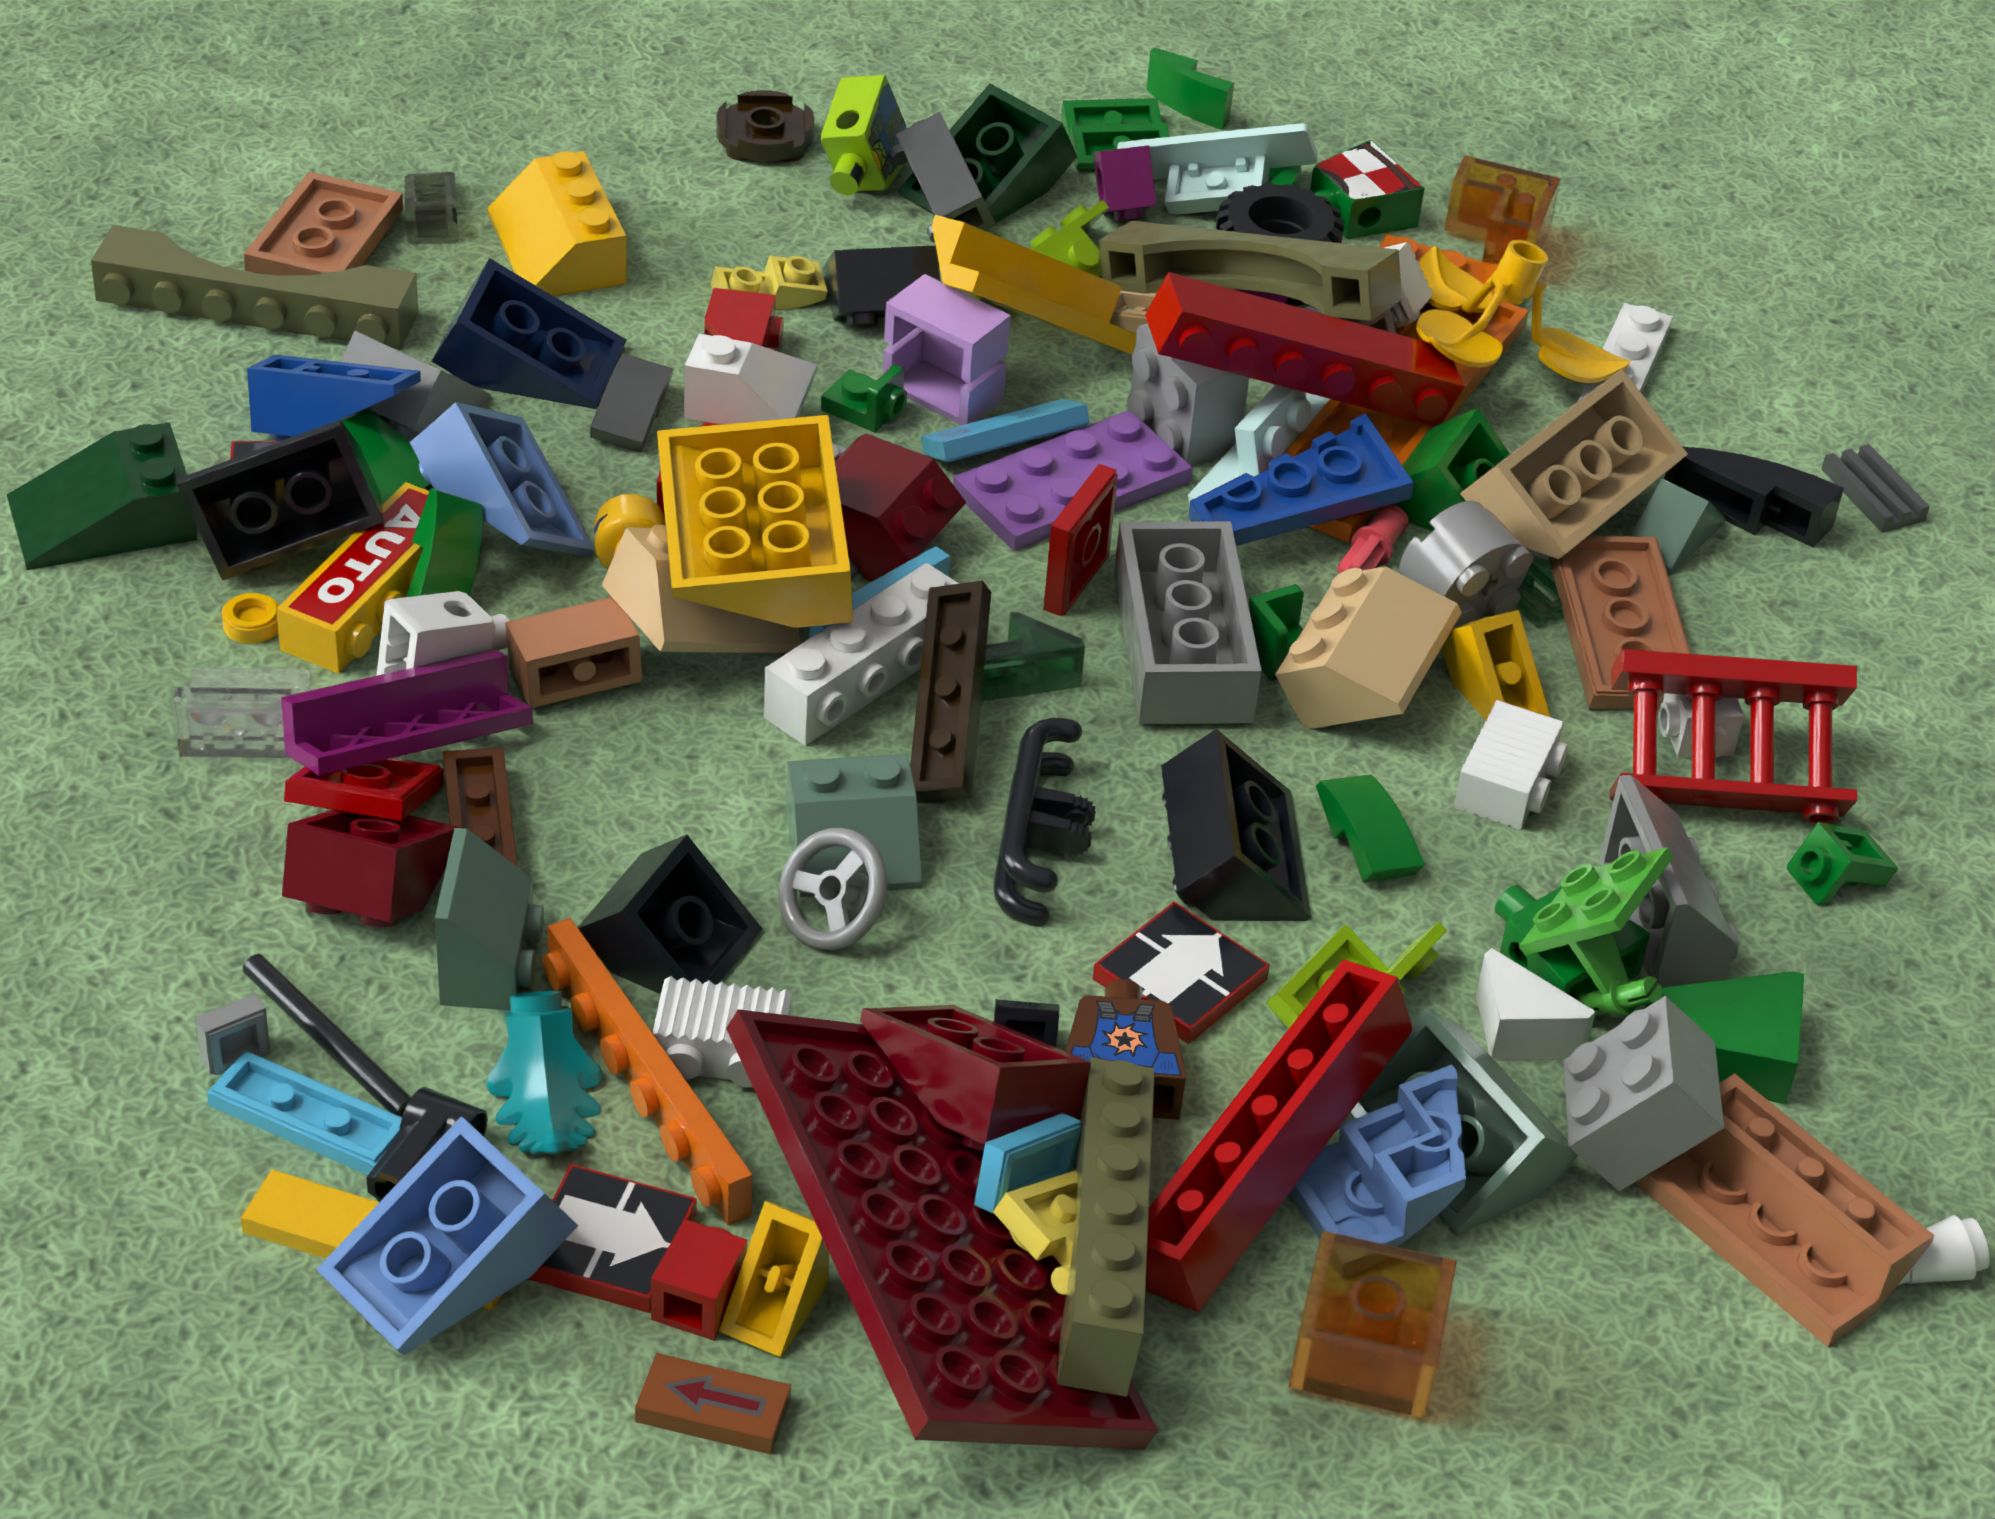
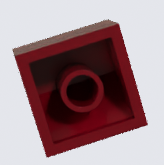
[835,433,967,582]
[282,810,462,927]

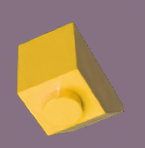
[1442,610,1551,721]

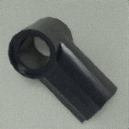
[366,1087,488,1202]

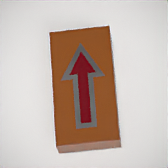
[635,1353,791,1455]

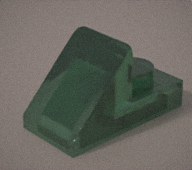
[981,612,1085,702]

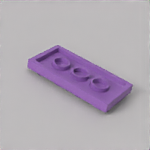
[953,410,1193,551]

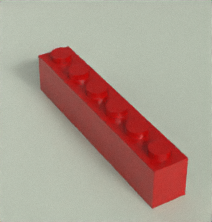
[1145,272,1465,426]
[1145,959,1413,1312]

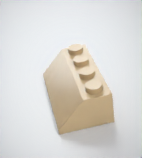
[1460,369,1688,559]

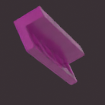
[281,649,533,775]

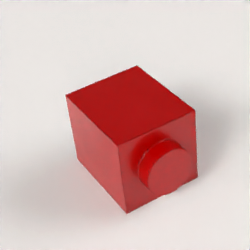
[651,1219,748,1341]

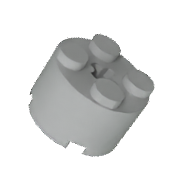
[1399,501,1533,628]

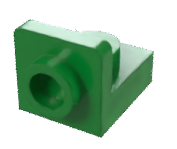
[821,364,907,433]
[1787,822,1899,905]

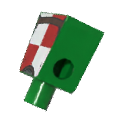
[1310,140,1425,239]

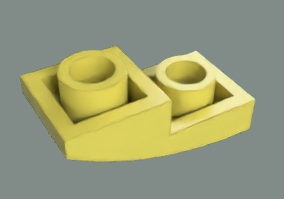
[710,255,828,310]

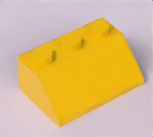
[487,151,627,296]

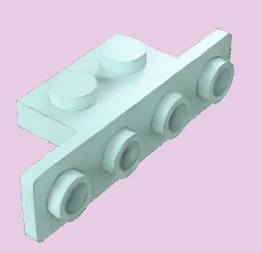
[1117,123,1318,215]
[1188,385,1330,506]

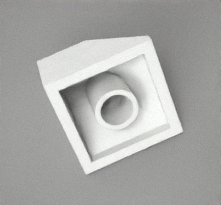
[684,334,817,425]

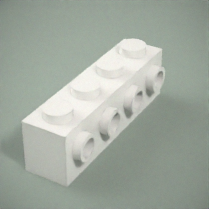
[764,562,959,746]

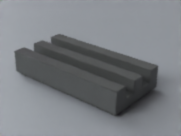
[1821,444,1930,533]

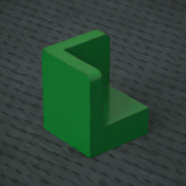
[1248,584,1304,681]

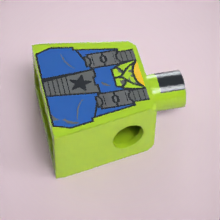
[821,75,907,195]

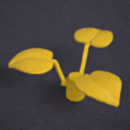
[1416,240,1631,383]

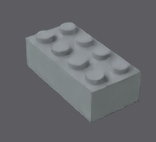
[1114,521,1261,724]

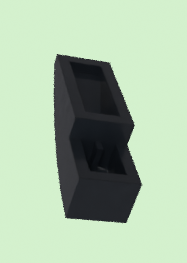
[1664,446,1844,548]

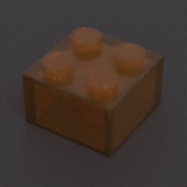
[1288,1231,1457,1418]

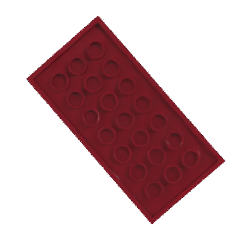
[726,1009,1158,1450]

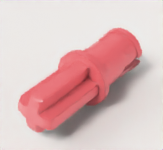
[1337,504,1409,574]

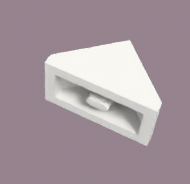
[1476,948,1596,1060]

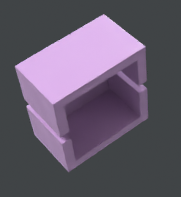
[883,274,1011,425]

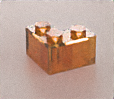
[1444,155,1561,264]

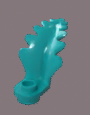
[486,990,602,1155]

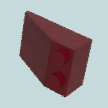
[860,1005,1091,1151]

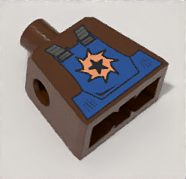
[1065,979,1186,1120]

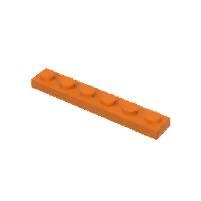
[542,918,753,1226]

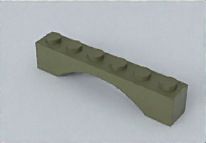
[1099,221,1402,321]
[91,225,419,349]
[1057,1057,1154,1397]

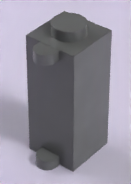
[889,112,996,243]

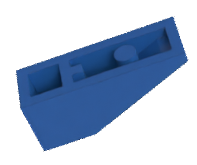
[247,355,421,441]

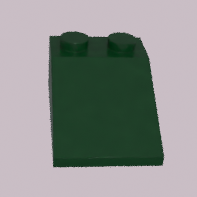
[897,83,1078,223]
[7,422,198,570]

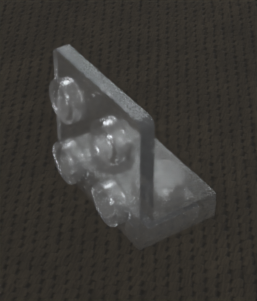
[173,668,312,758]

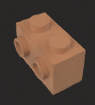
[505,597,642,708]

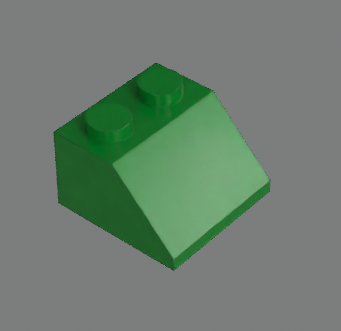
[1397,408,1510,531]

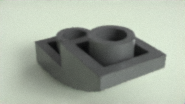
[590,353,673,452]

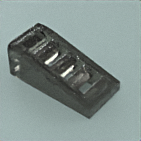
[404,171,459,244]

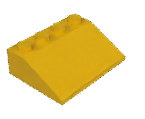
[657,415,853,628]

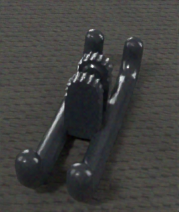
[993,718,1096,926]

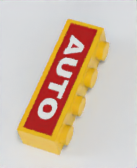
[276,482,430,674]

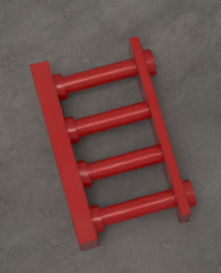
[1609,649,1857,823]

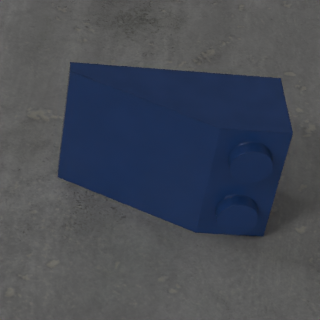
[431,258,627,409]

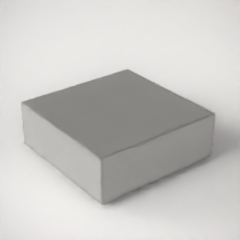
[195,994,270,1075]

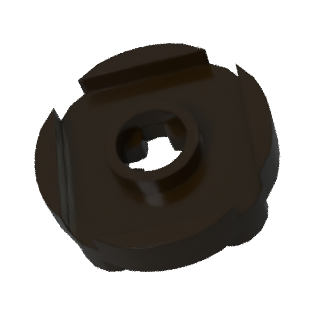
[716,90,814,162]

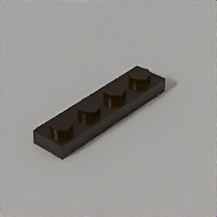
[910,580,992,803]

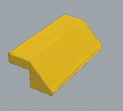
[932,215,1137,354]

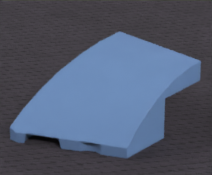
[1289,1064,1466,1275]

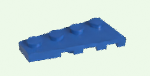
[1189,413,1414,546]

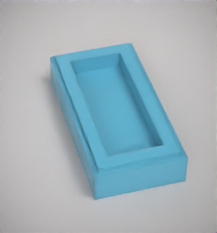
[974,1113,1082,1213]

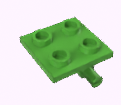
[1519,847,1674,1018]

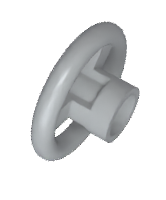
[779,828,887,950]

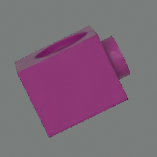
[1093,145,1156,220]

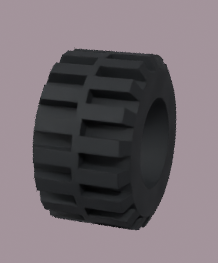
[1216,183,1344,306]

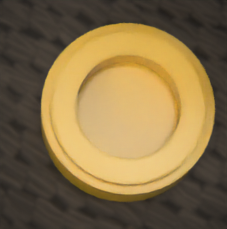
[222,593,279,644]

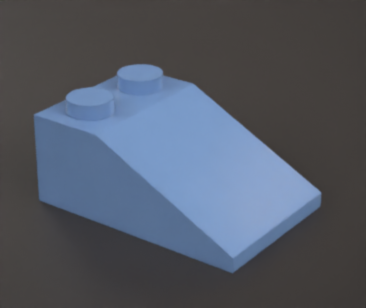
[410,402,595,557]
[316,1116,578,1355]

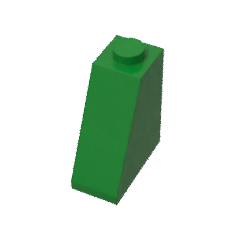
[1632,971,1804,1104]

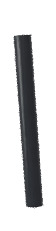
[243,954,412,1117]

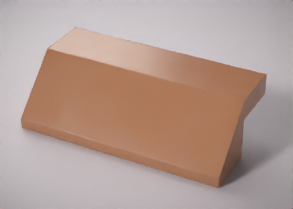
[1634,1074,1935,1347]

